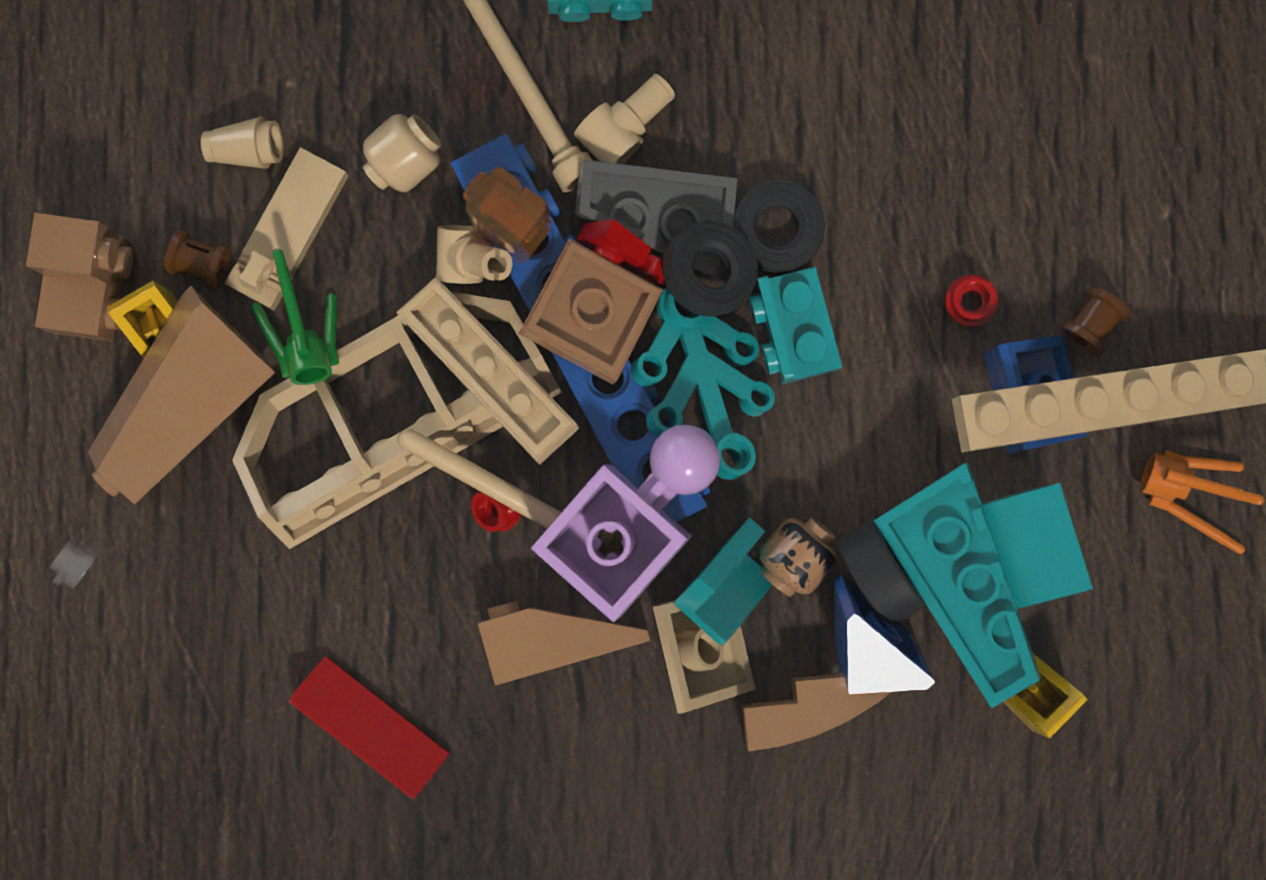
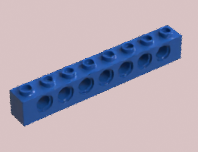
[451,134,711,523]

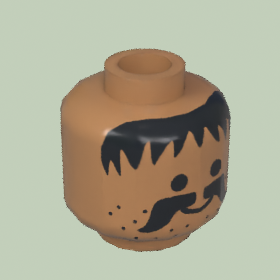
[759,517,838,597]

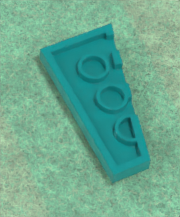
[874,463,1041,708]

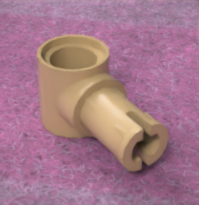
[574,74,675,164]
[436,225,513,284]

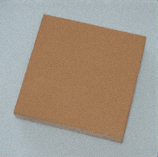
[519,238,663,385]

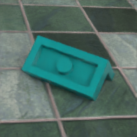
[673,517,772,645]

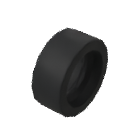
[838,518,927,626]

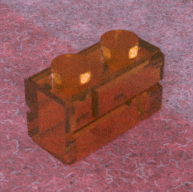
[463,167,552,264]

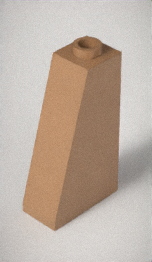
[88,286,275,504]

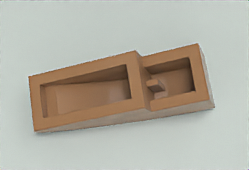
[741,673,892,752]

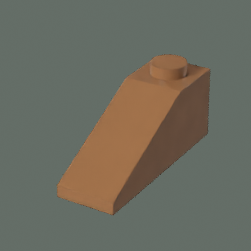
[478,600,650,686]

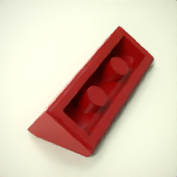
[288,656,450,799]

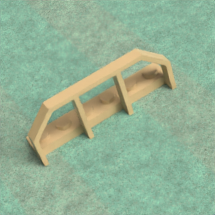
[232,291,562,549]

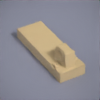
[224,147,349,311]

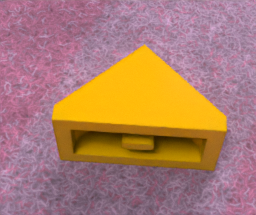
[106,281,178,359]
[1003,654,1087,739]

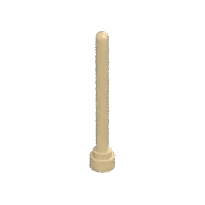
[463,0,593,192]
[398,429,625,554]

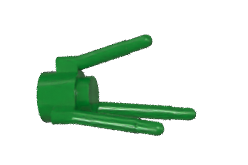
[251,248,340,385]

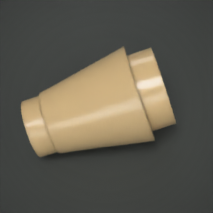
[201,116,284,169]

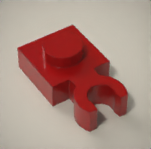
[576,219,666,287]

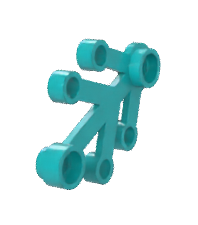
[631,287,775,480]

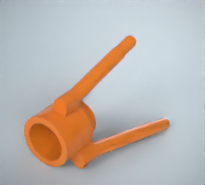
[1140,450,1265,554]

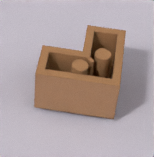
[26,213,133,342]

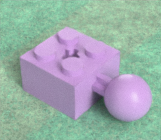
[531,425,720,623]

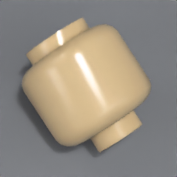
[363,114,441,192]

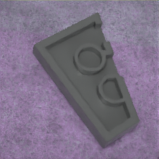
[575,160,738,283]

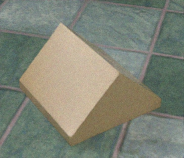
[652,599,756,714]

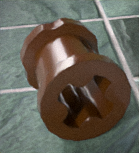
[163,230,232,290]
[1061,286,1131,357]

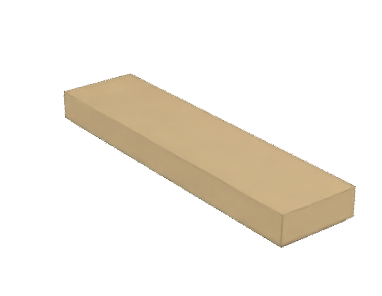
[396,277,579,465]

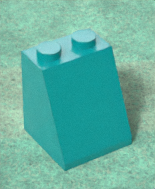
[982,483,1093,609]

